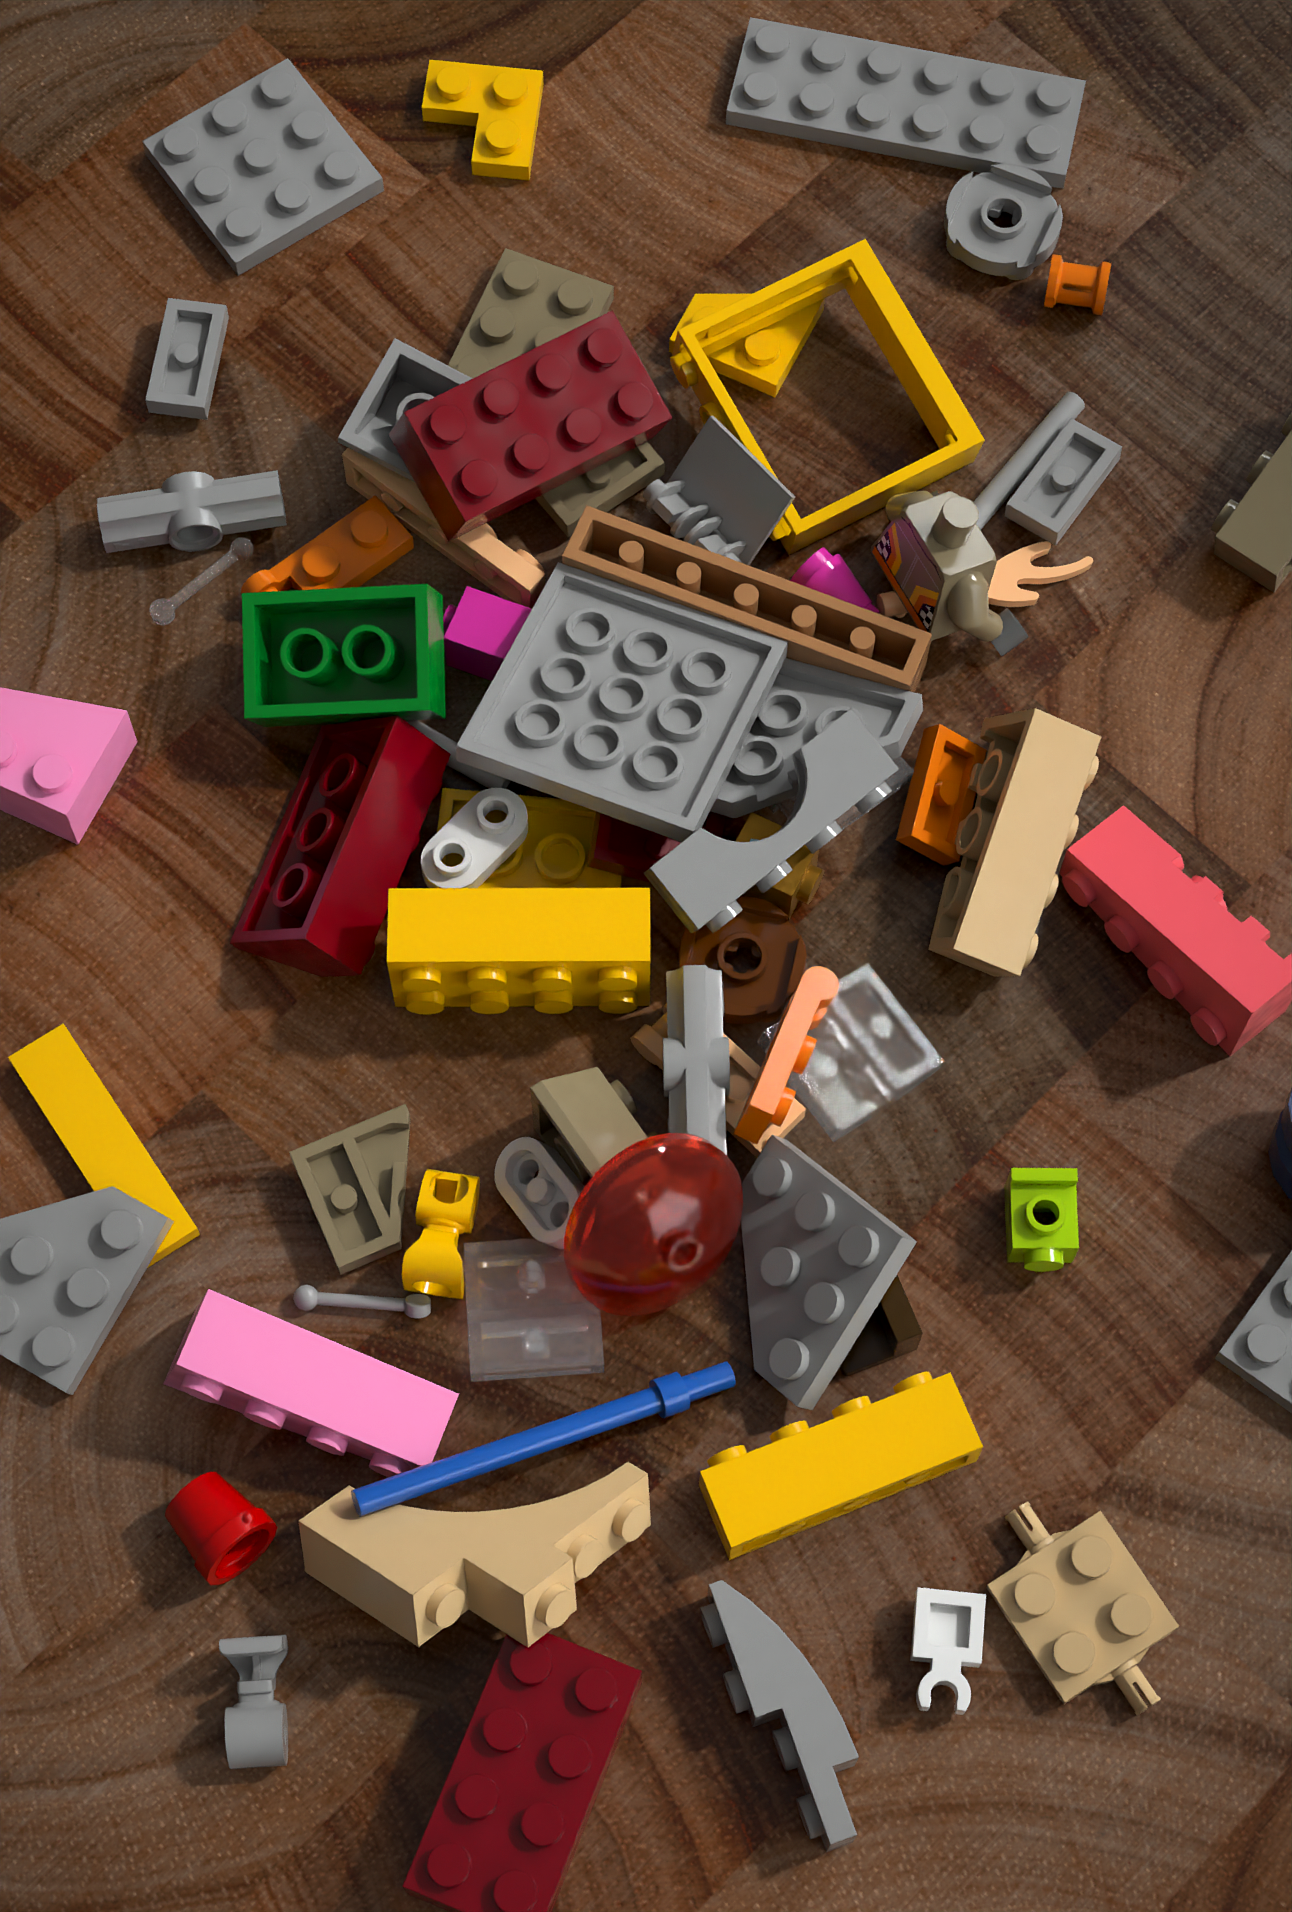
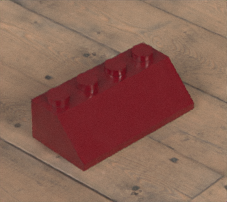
[230,715,451,977]

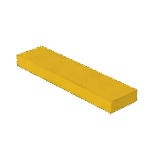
[8,1023,200,1268]

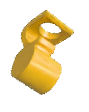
[402,1169,480,1299]

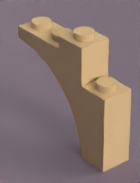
[299,1462,651,1647]

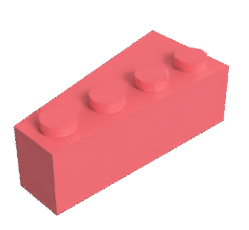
[1059,805,1292,1056]

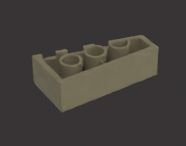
[1211,412,1292,593]

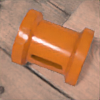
[1044,254,1111,316]

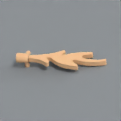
[877,541,1093,618]

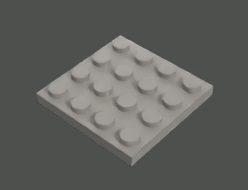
[456,562,788,842]

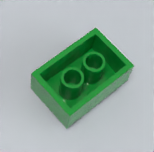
[242,584,446,727]

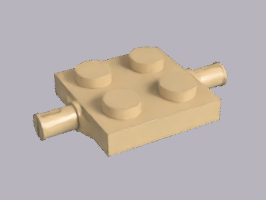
[987,1502,1179,1715]

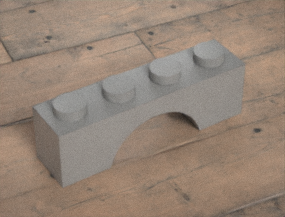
[643,708,899,933]

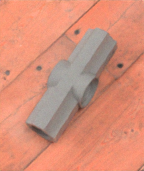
[97,470,287,553]
[663,965,730,1169]

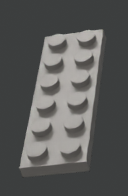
[726,17,1086,189]

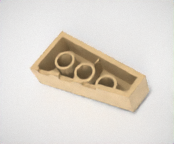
[928,708,1101,977]

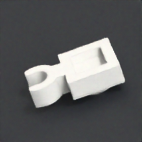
[910,1587,986,1715]

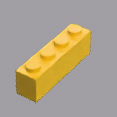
[699,1372,983,1560]

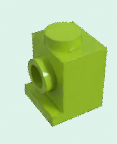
[1004,1168,1079,1272]

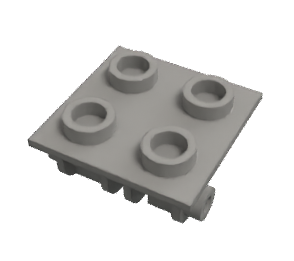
[643,416,795,565]

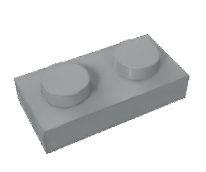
[145,298,229,420]
[1005,418,1122,546]

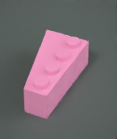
[0,687,137,845]
[163,1289,459,1477]

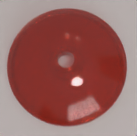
[564,1133,743,1316]

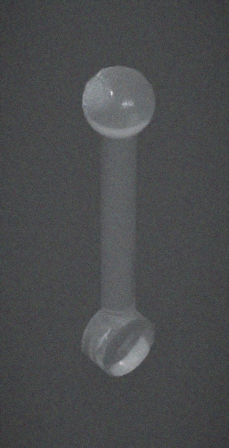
[149,537,254,626]

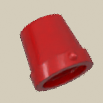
[165,1471,278,1585]

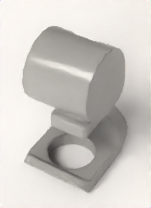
[219,1635,288,1769]

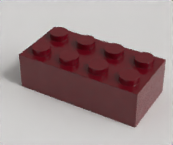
[388,310,673,542]
[402,1633,642,1912]

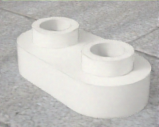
[421,788,528,888]
[494,1137,595,1249]

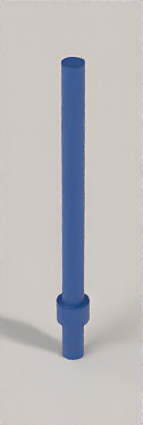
[351,1361,736,1517]

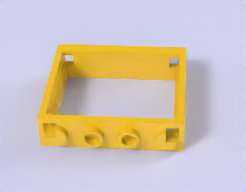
[670,239,985,555]

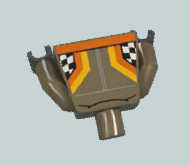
[870,490,1029,656]

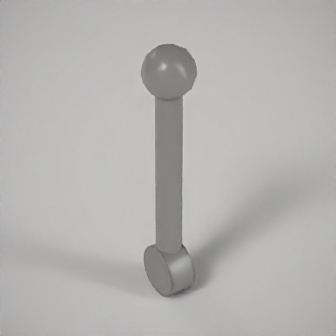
[293,1285,431,1318]

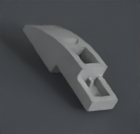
[700,1580,859,1852]

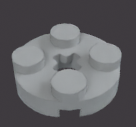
[944,163,1063,280]

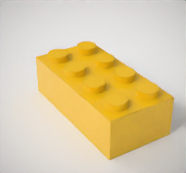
[387,888,650,1014]

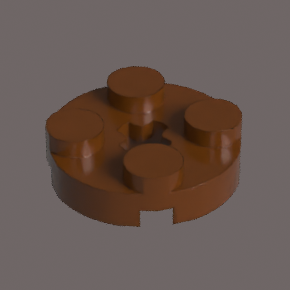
[678,896,807,1024]

